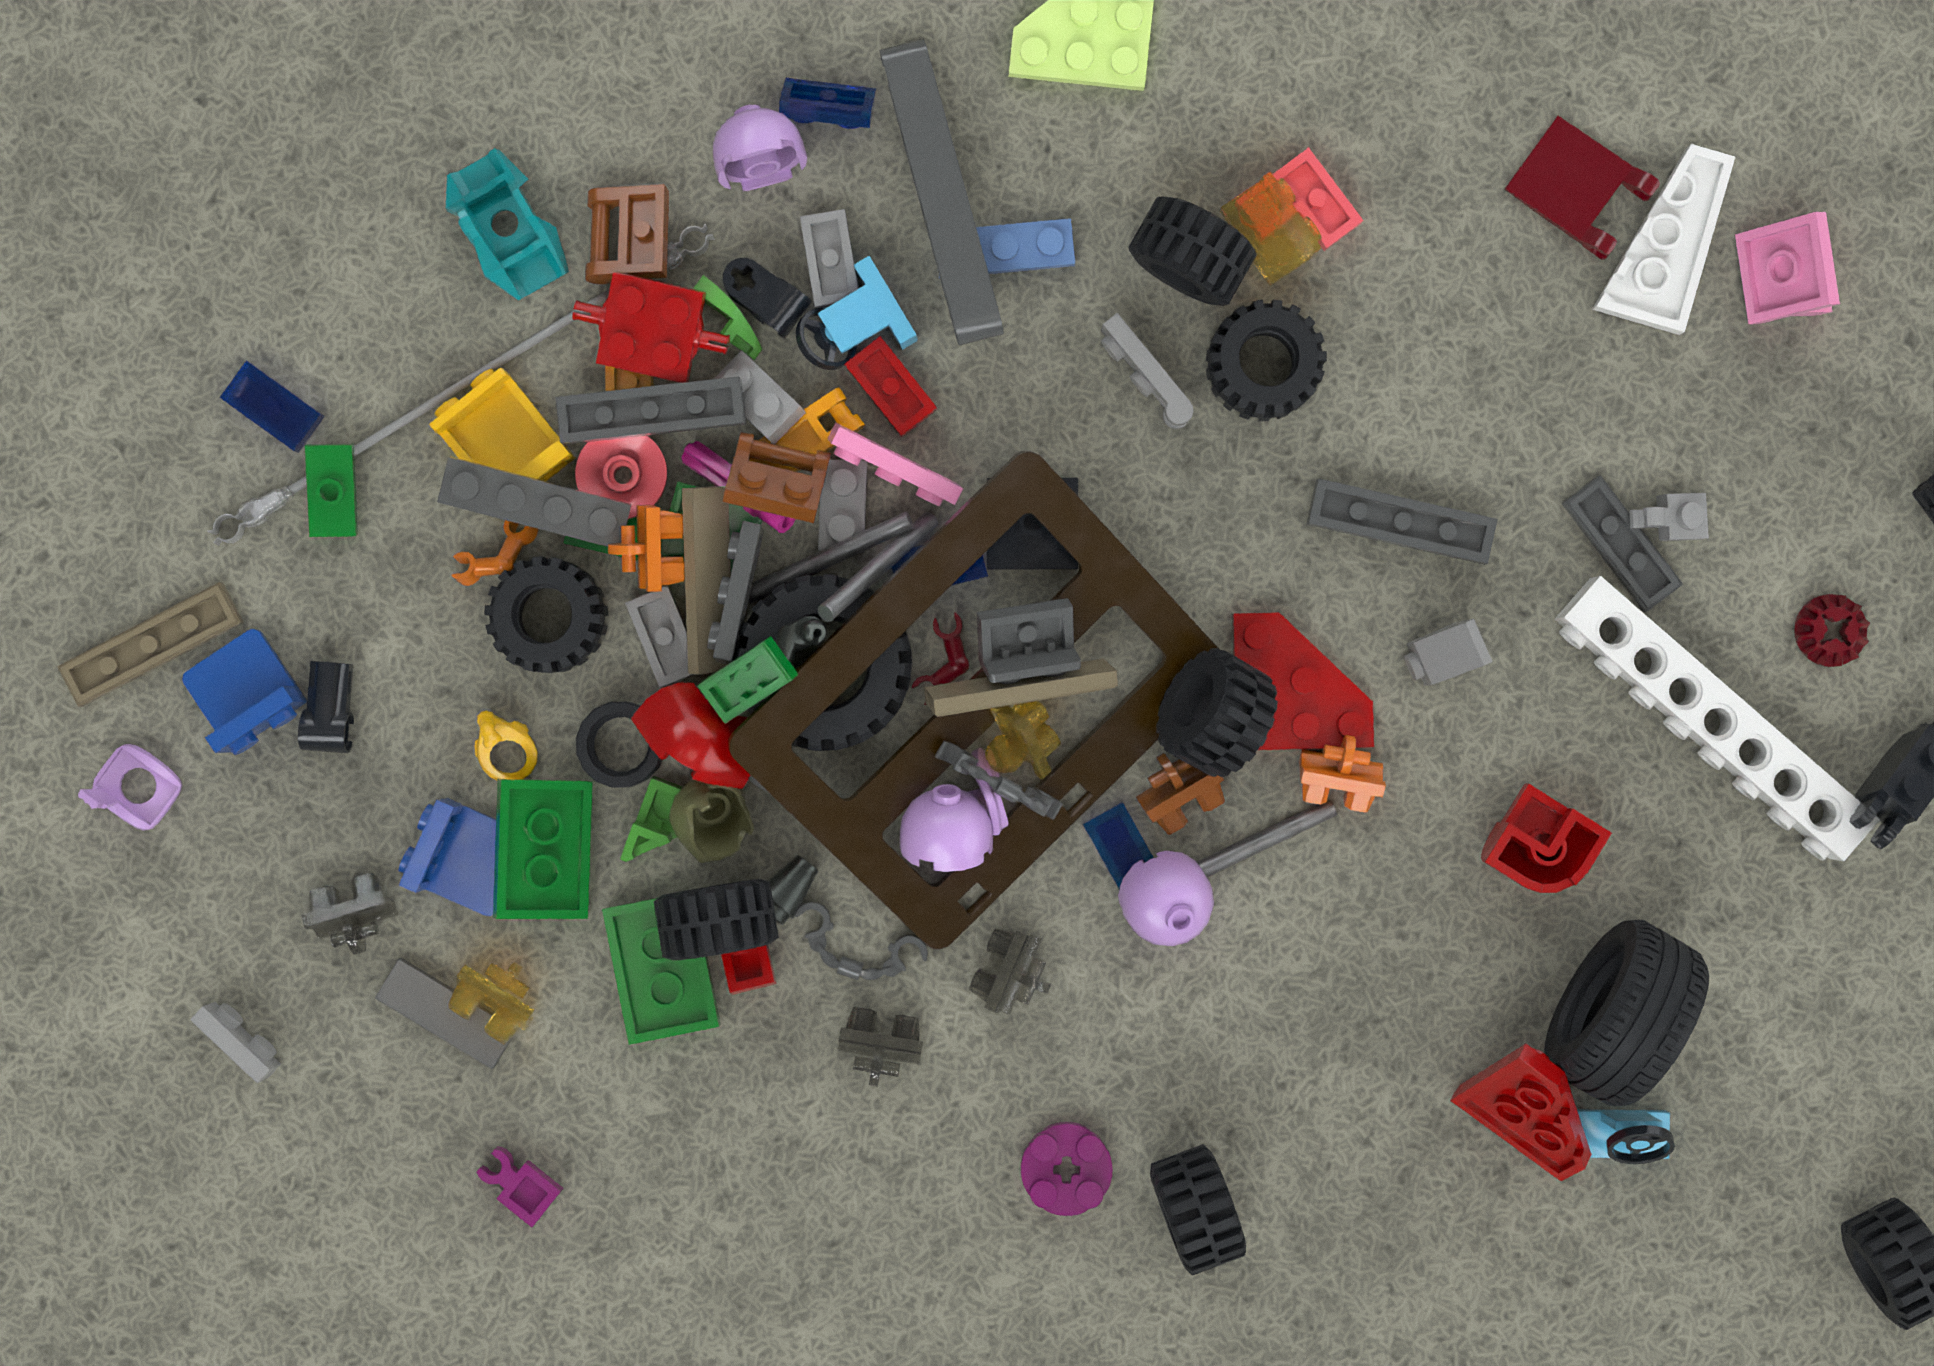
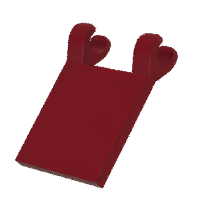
[1504,115,1660,260]

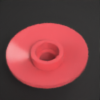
[575,436,668,519]

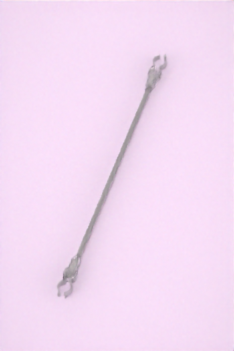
[207,224,715,546]

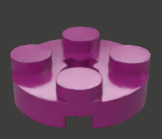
[1021,1122,1113,1216]

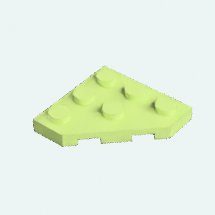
[1008,0,1154,91]

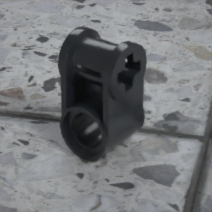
[723,258,812,339]

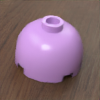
[713,105,807,191]
[900,784,993,872]
[1118,851,1214,946]

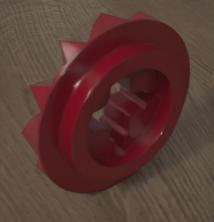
[1794,594,1870,667]

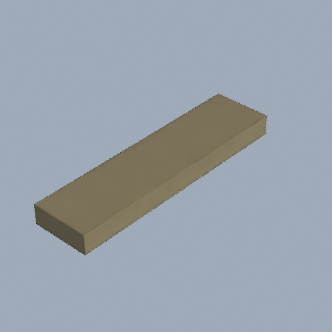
[682,486,731,675]
[57,582,244,707]
[924,658,1118,717]

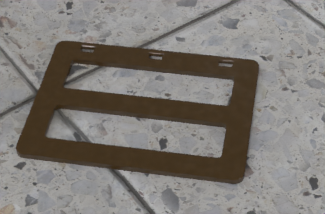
[728,451,1219,949]

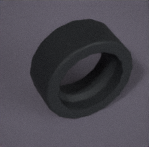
[576,701,662,788]

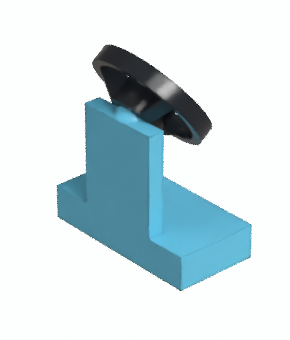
[796,256,918,370]
[1577,1109,1675,1164]

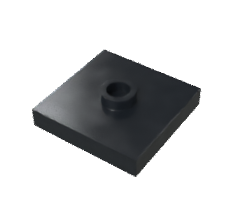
[987,478,1079,570]

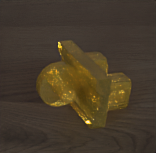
[985,701,1061,780]
[448,962,534,1045]

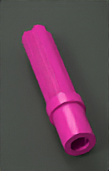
[681,441,796,533]

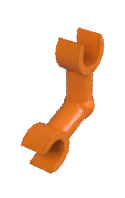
[451,520,538,586]

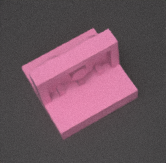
[1735,212,1840,324]

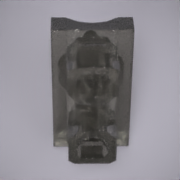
[302,873,398,955]
[969,929,1052,1014]
[838,1007,923,1087]

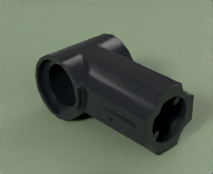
[298,661,354,753]

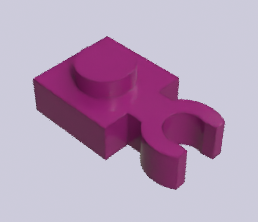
[476,1146,564,1227]

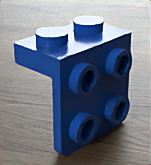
[182,629,307,755]
[398,798,496,916]

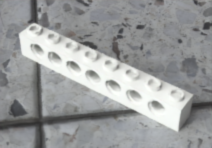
[1555,576,1880,861]

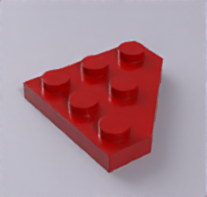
[1232,612,1374,750]
[1450,1043,1592,1181]

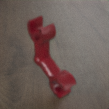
[911,612,970,705]

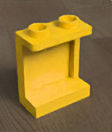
[429,368,576,482]

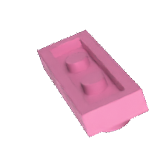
[827,422,963,507]

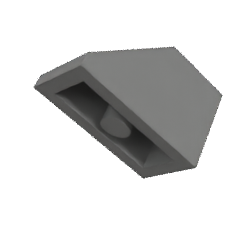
[1404,619,1493,686]

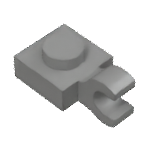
[1629,493,1709,541]

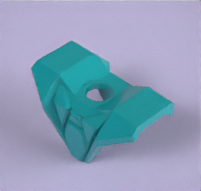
[446,148,569,301]

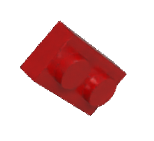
[844,336,937,438]

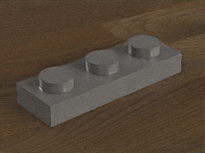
[707,521,764,664]

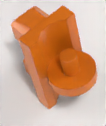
[608,505,685,592]
[1299,735,1386,813]

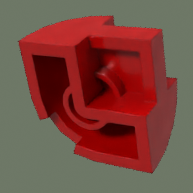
[631,683,750,789]
[1481,783,1612,893]

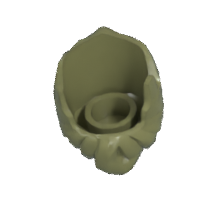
[669,779,754,863]

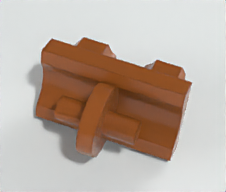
[1136,753,1225,835]

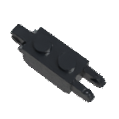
[1849,722,1934,849]

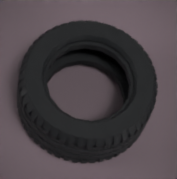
[1544,920,1709,1106]

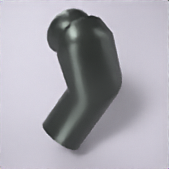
[775,616,827,665]

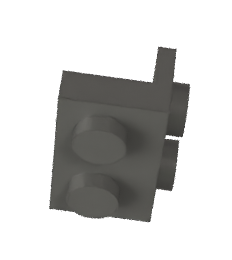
[977,598,1081,684]

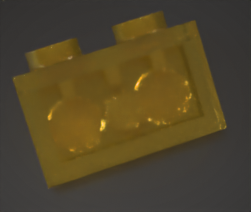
[1219,171,1322,286]

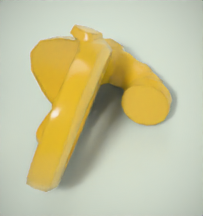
[474,710,538,781]

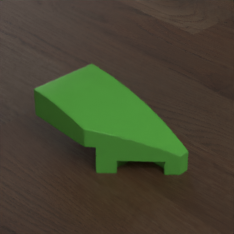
[693,275,762,360]
[620,776,683,862]

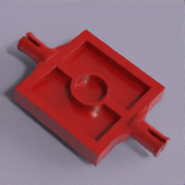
[572,271,730,383]

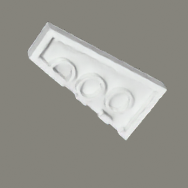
[1592,144,1735,335]

